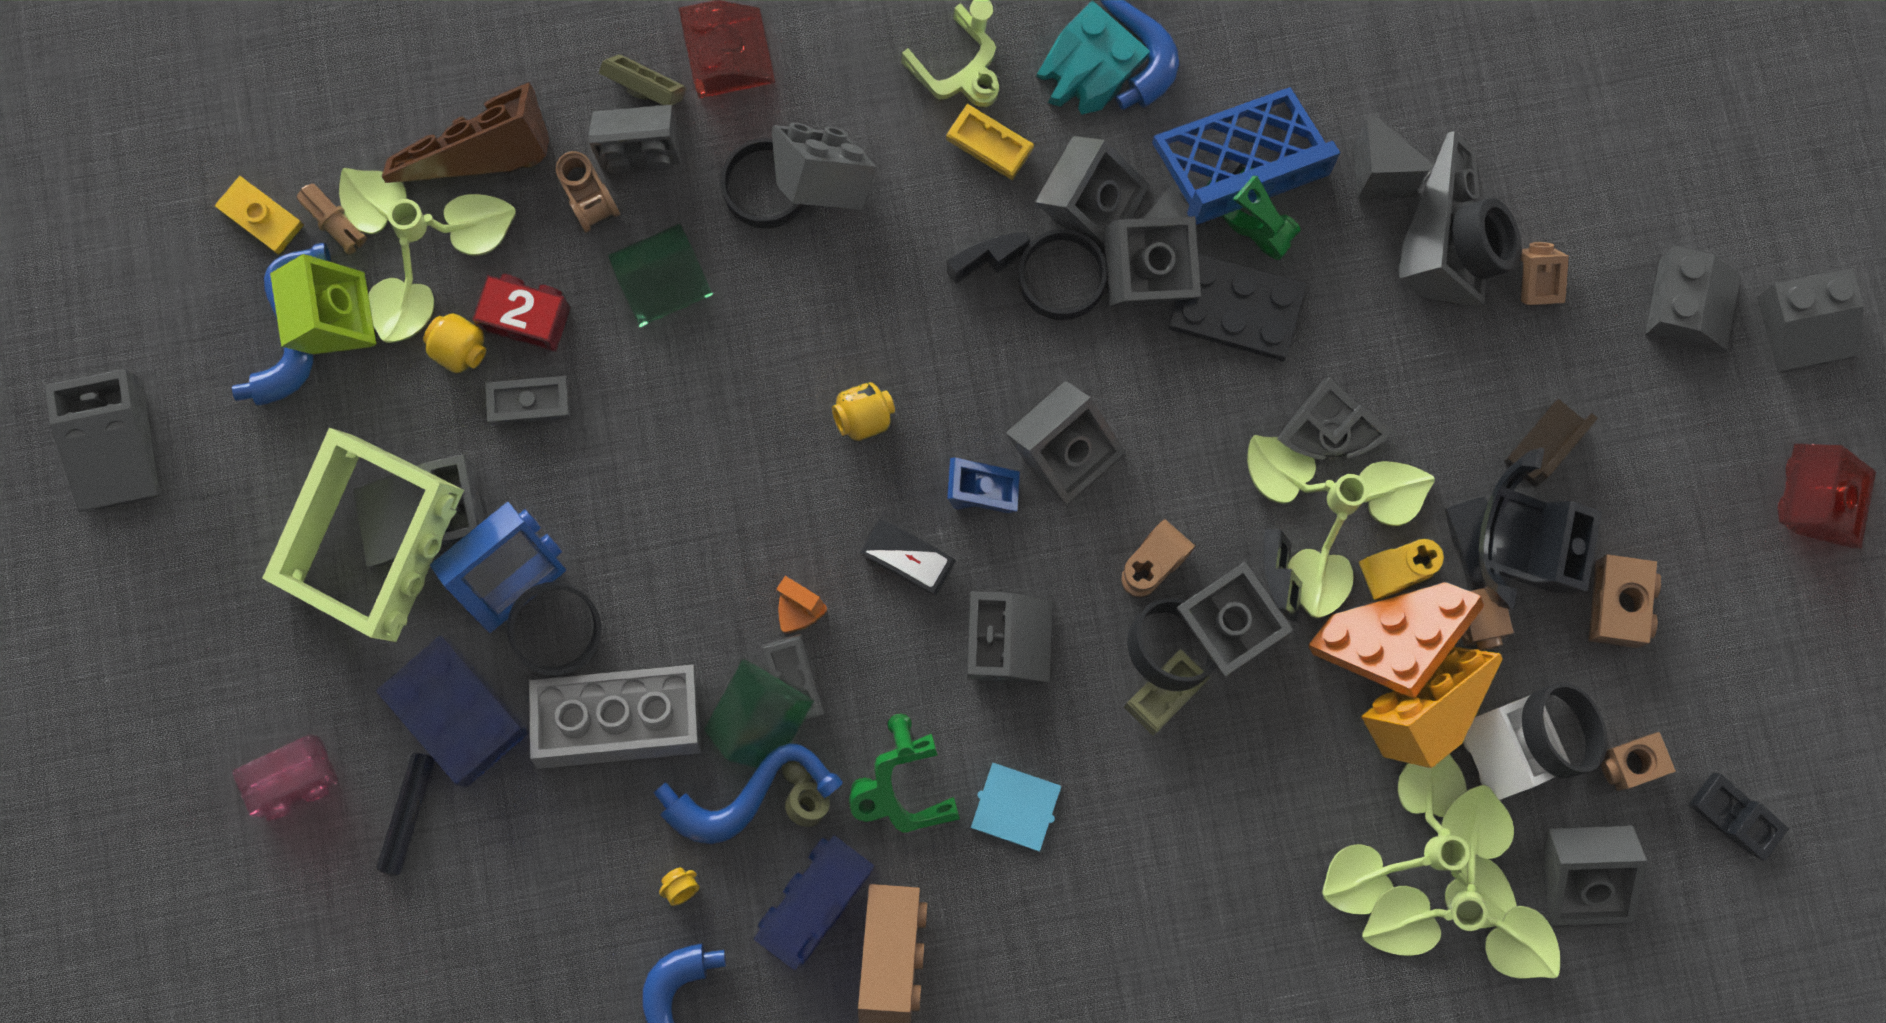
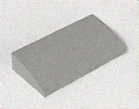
[529,665,702,769]

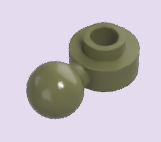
[782,761,830,827]

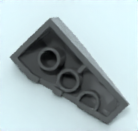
[1398,131,1486,306]

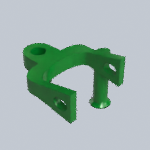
[1205,166,1301,260]
[849,713,960,833]

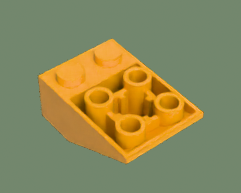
[1361,646,1503,768]

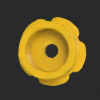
[659,867,700,906]

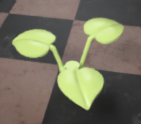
[339,168,516,343]
[1247,435,1435,618]
[1322,754,1517,928]
[1363,785,1560,978]

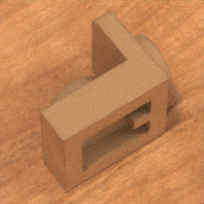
[1520,242,1569,305]

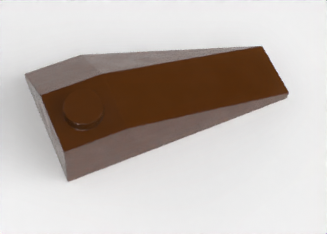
[382,82,549,183]

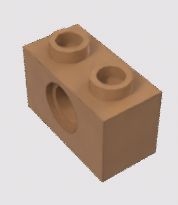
[1588,554,1661,648]

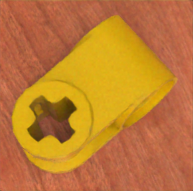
[1359,539,1444,601]

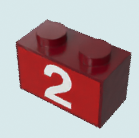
[472,274,571,352]

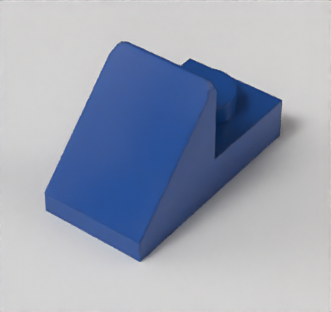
[947,457,1020,513]

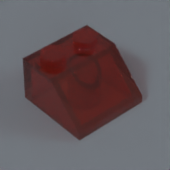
[679,0,775,98]
[1778,444,1876,549]

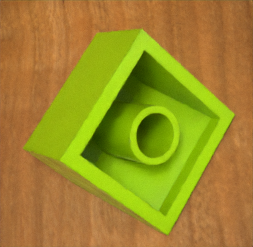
[270,254,376,354]

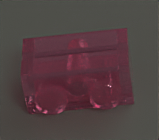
[232,734,338,821]

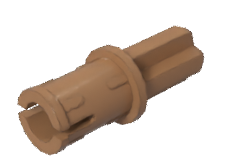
[296,184,367,254]

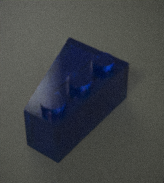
[753,835,876,971]

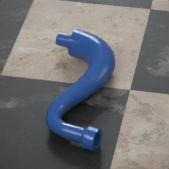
[1100,0,1180,110]
[232,242,331,406]
[653,743,844,844]
[642,944,726,1023]

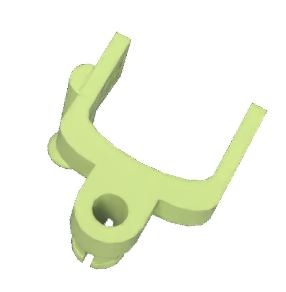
[901,0,999,107]

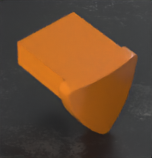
[776,576,827,634]

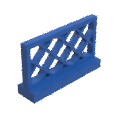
[1152,87,1340,225]

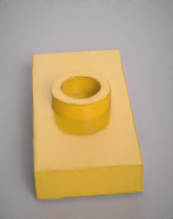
[946,104,1034,180]
[214,176,304,255]

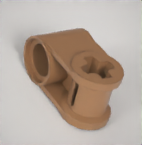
[556,151,621,233]
[1121,519,1196,598]

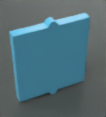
[971,763,1061,852]

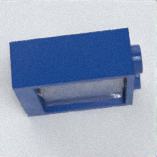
[430,502,567,633]

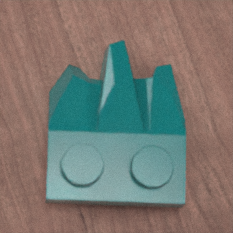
[1036,0,1150,115]

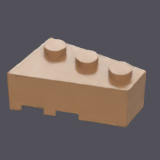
[858,884,928,1023]

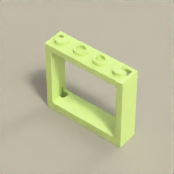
[262,428,464,642]

